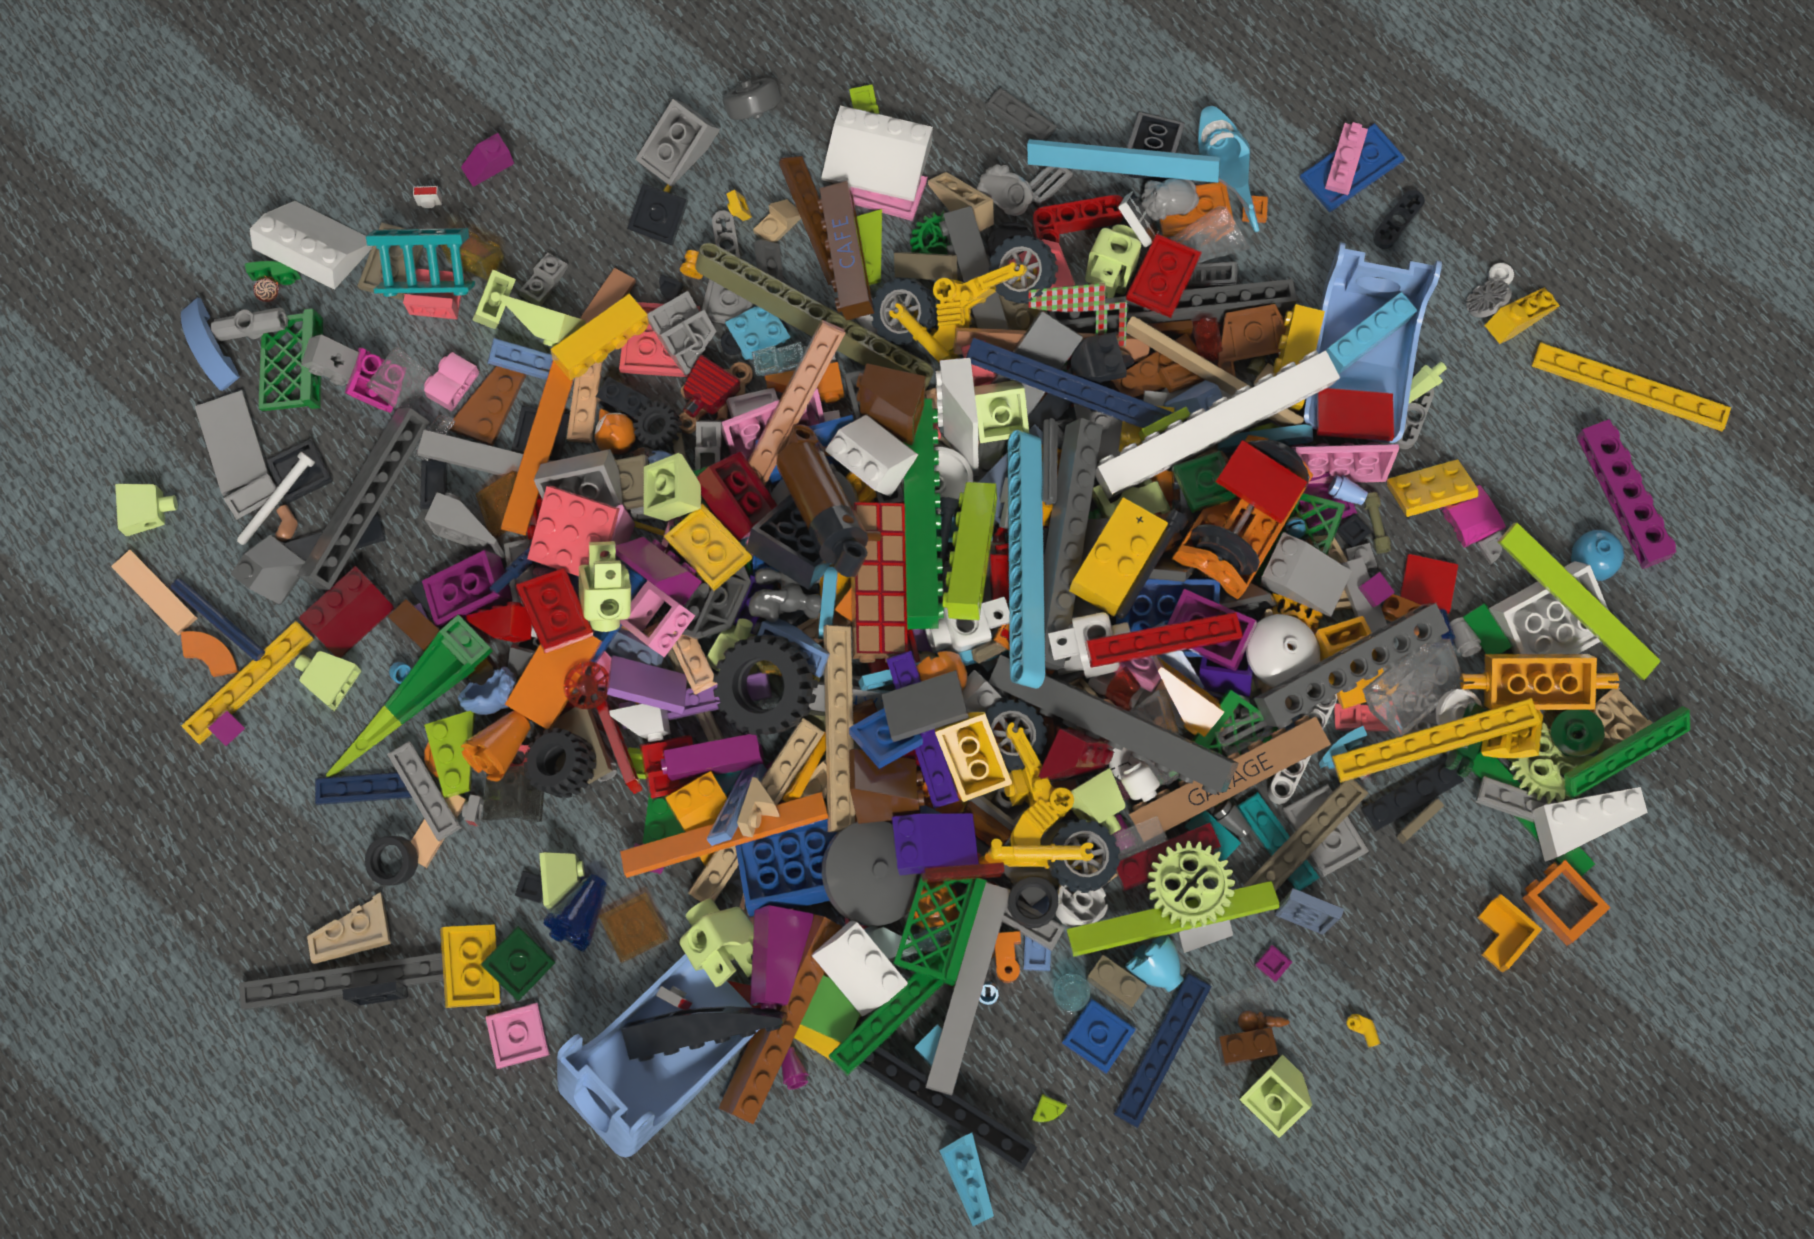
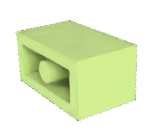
[472,270,516,329]

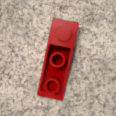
[466,602,532,643]

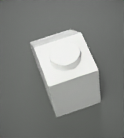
[610,704,671,742]

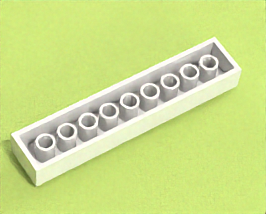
[1095,350,1340,499]

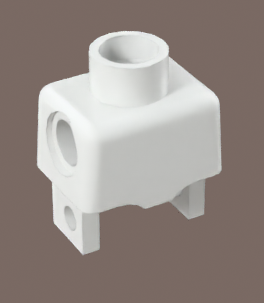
[925,597,1010,653]
[1048,612,1130,679]

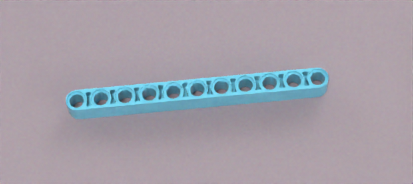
[1008,430,1045,689]

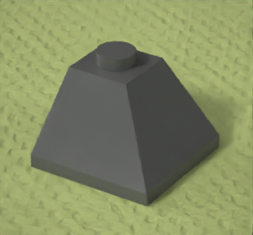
[231,535,306,605]
[1219,583,1277,614]

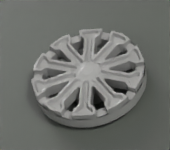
[1466,280,1512,318]

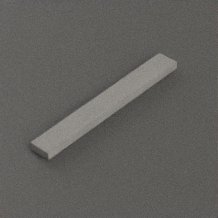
[926,883,1011,1095]

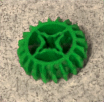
[910,210,949,255]

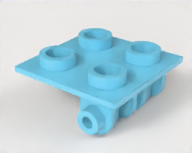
[725,306,790,360]

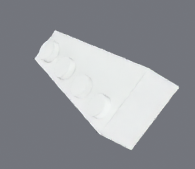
[1532,787,1648,862]

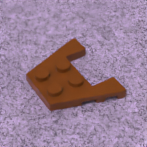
[1217,304,1287,377]

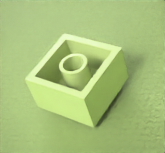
[974,381,1029,443]

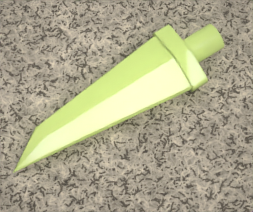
[1409,362,1447,403]

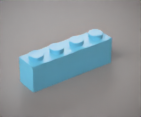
[1326,292,1418,374]

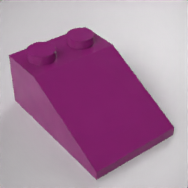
[422,550,513,627]
[1168,589,1257,671]

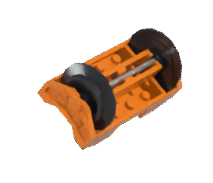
[1172,435,1313,599]

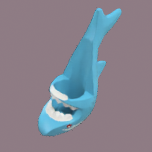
[1198,106,1260,232]

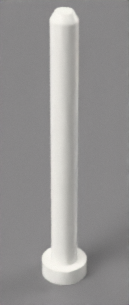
[237,452,315,545]

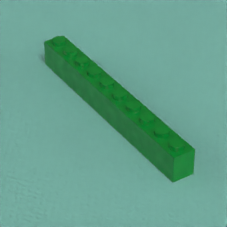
[903,399,944,629]

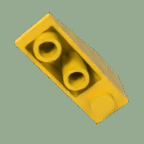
[1484,287,1560,344]

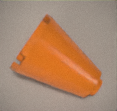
[461,711,531,782]

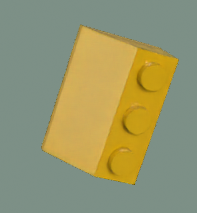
[935,712,1012,802]

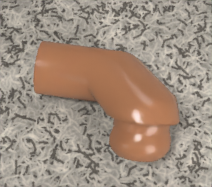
[275,505,298,542]

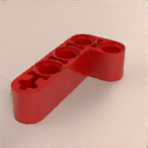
[1032,195,1124,243]

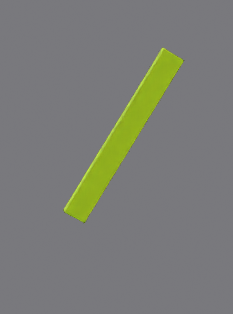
[1497,523,1661,680]
[1066,881,1280,957]

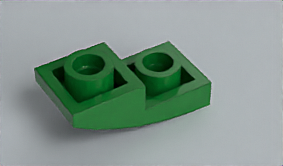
[245,261,301,285]

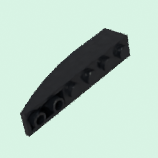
[621,1006,788,1062]

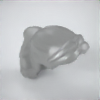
[977,165,1033,216]
[1142,178,1199,221]

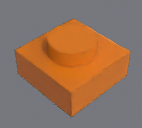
[1242,196,1268,223]

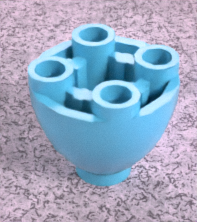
[1126,935,1184,992]

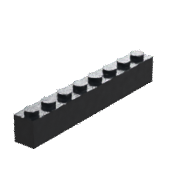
[852,1030,1037,1172]

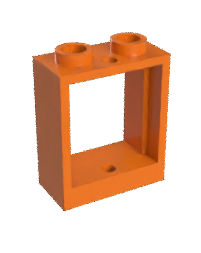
[1522,860,1611,946]

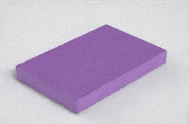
[607,655,687,714]

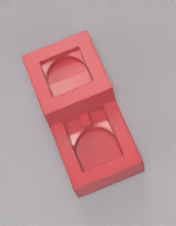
[1334,704,1389,731]

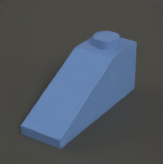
[758,618,830,678]

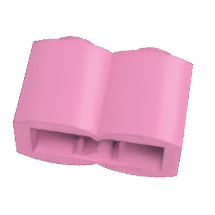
[424,352,479,411]

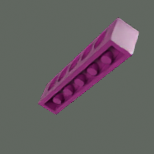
[1576,419,1676,569]

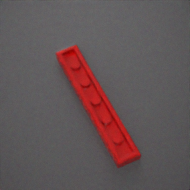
[1085,612,1243,668]

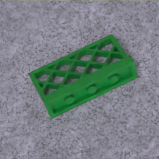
[259,309,323,411]
[1254,493,1345,585]
[1169,689,1279,807]
[893,870,986,986]

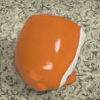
[595,409,636,456]

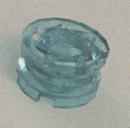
[1053,974,1091,1013]

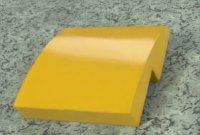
[1481,710,1543,758]

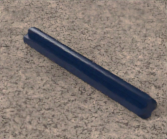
[171,578,265,661]

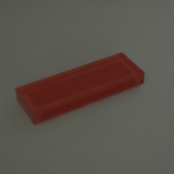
[921,862,1005,882]

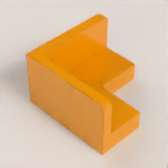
[1477,894,1542,972]

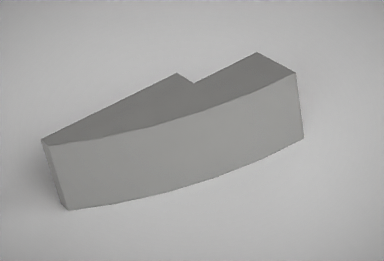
[695,420,723,471]

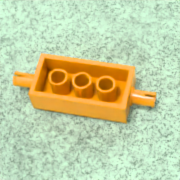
[1460,654,1619,710]

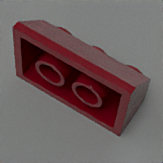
[696,451,777,542]
[299,566,395,658]
[1038,729,1114,780]

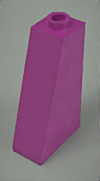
[661,734,765,781]
[750,905,813,1011]

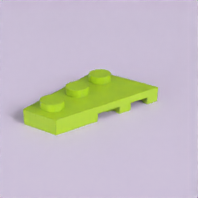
[857,209,882,285]
[424,711,476,798]

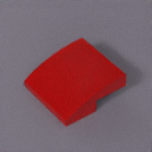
[640,735,699,798]

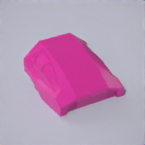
[345,348,406,413]
[1440,485,1506,548]

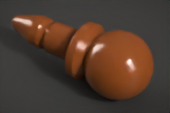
[1238,1010,1290,1032]

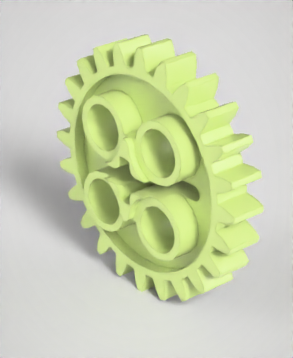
[1508,723,1593,804]
[1147,841,1235,929]

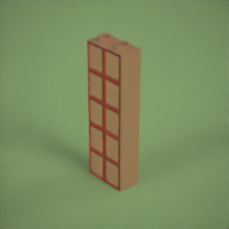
[851,502,908,663]

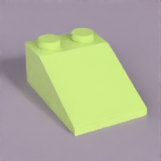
[500,294,586,347]

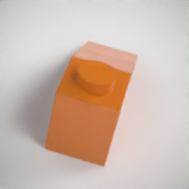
[765,362,844,403]

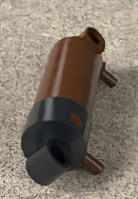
[776,424,882,577]

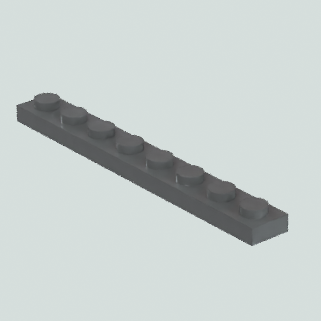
[239,953,444,1010]

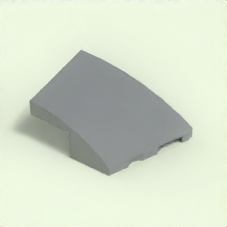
[647,291,716,375]

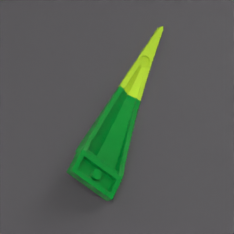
[326,615,493,778]

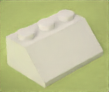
[825,415,918,497]
[811,920,908,1016]

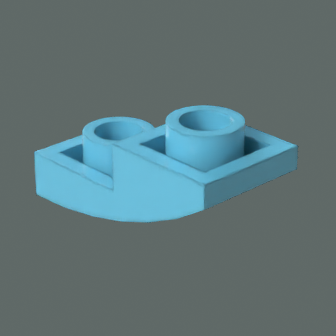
[1319,726,1367,769]

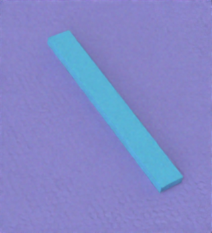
[1027,139,1220,183]

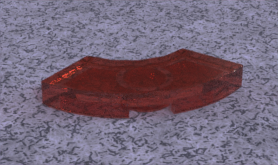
[1105,666,1141,714]

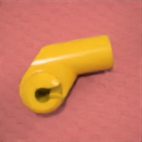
[1346,1014,1381,1048]

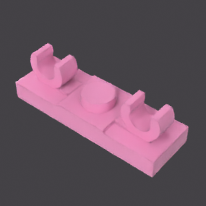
[1325,122,1368,195]

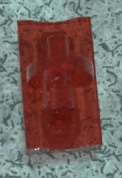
[1192,317,1223,361]

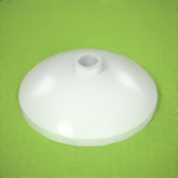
[900,447,973,514]
[1246,614,1320,687]

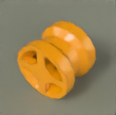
[680,250,703,279]

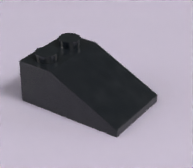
[1121,112,1185,183]

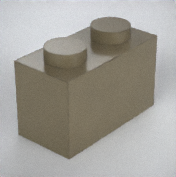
[1086,955,1147,1011]

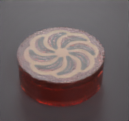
[253,276,279,302]

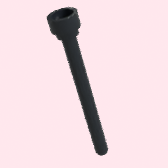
[937,497,959,601]
[1116,510,1188,619]

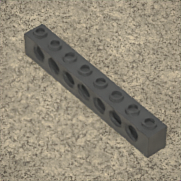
[1254,603,1449,729]

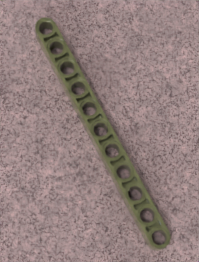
[695,243,934,391]

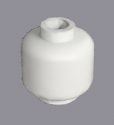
[1121,761,1160,802]

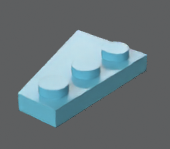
[939,1133,994,1226]

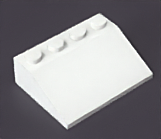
[821,106,933,202]
[250,201,372,290]
[936,358,979,476]
[1489,561,1608,654]

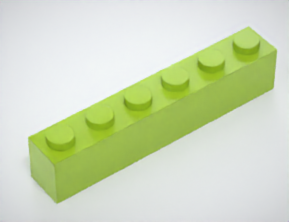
[943,482,998,620]

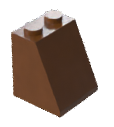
[857,364,926,445]
[849,749,925,824]

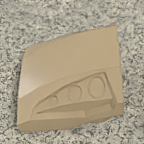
[1588,687,1652,753]

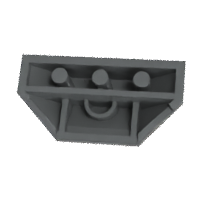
[675,566,751,639]

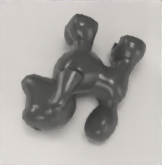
[749,567,821,623]

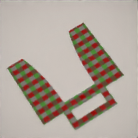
[1028,283,1127,372]

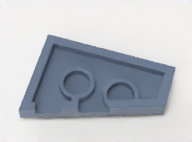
[605,628,663,668]

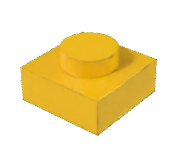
[726,190,752,221]
[1004,769,1029,806]

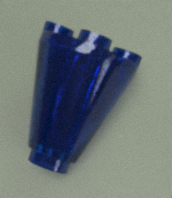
[543,874,607,952]

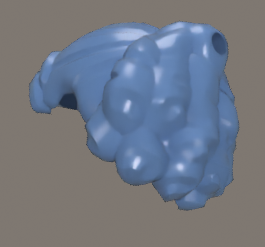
[458,667,516,715]

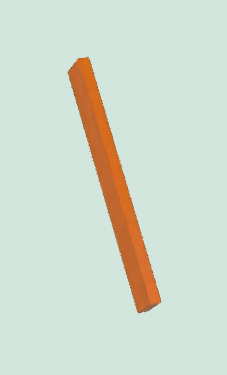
[501,361,574,536]
[620,792,829,878]

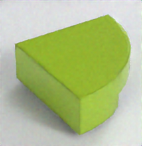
[1032,1095,1067,1122]

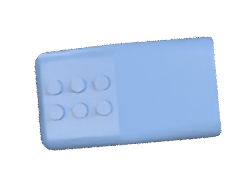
[1304,242,1442,443]
[557,954,758,1157]

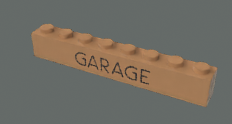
[1129,715,1331,842]

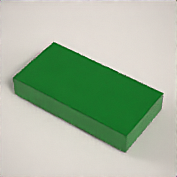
[1463,604,1514,654]

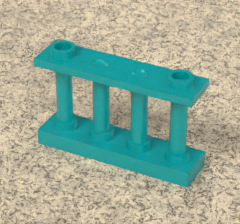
[366,228,475,297]

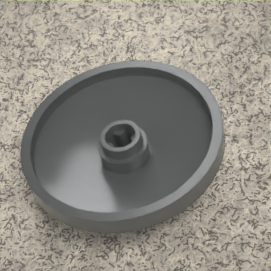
[822,821,922,926]

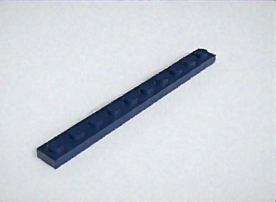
[966,338,1188,435]

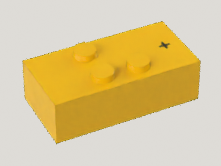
[1069,497,1168,617]

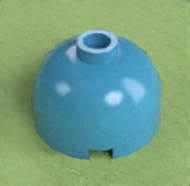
[1571,530,1624,581]

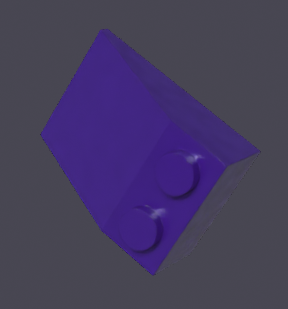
[1199,620,1259,697]
[892,814,979,876]

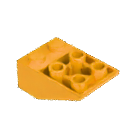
[1315,616,1389,709]

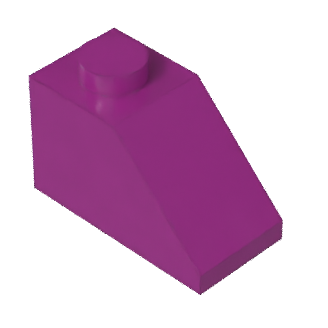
[461,133,514,187]

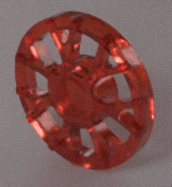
[563,661,609,710]

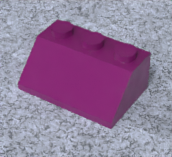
[615,537,702,606]

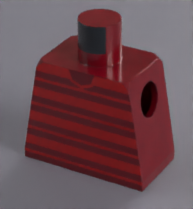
[683,355,741,418]

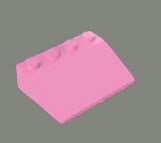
[721,388,825,460]
[1290,442,1399,484]

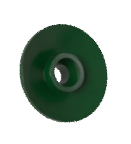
[1551,709,1605,757]

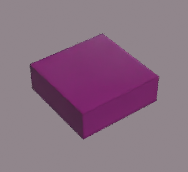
[1358,572,1395,608]
[207,710,245,746]
[1254,945,1292,983]

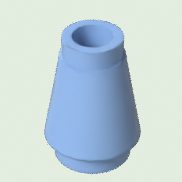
[1328,475,1368,505]

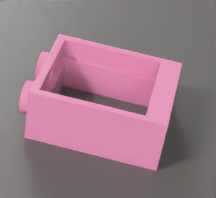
[620,580,695,657]

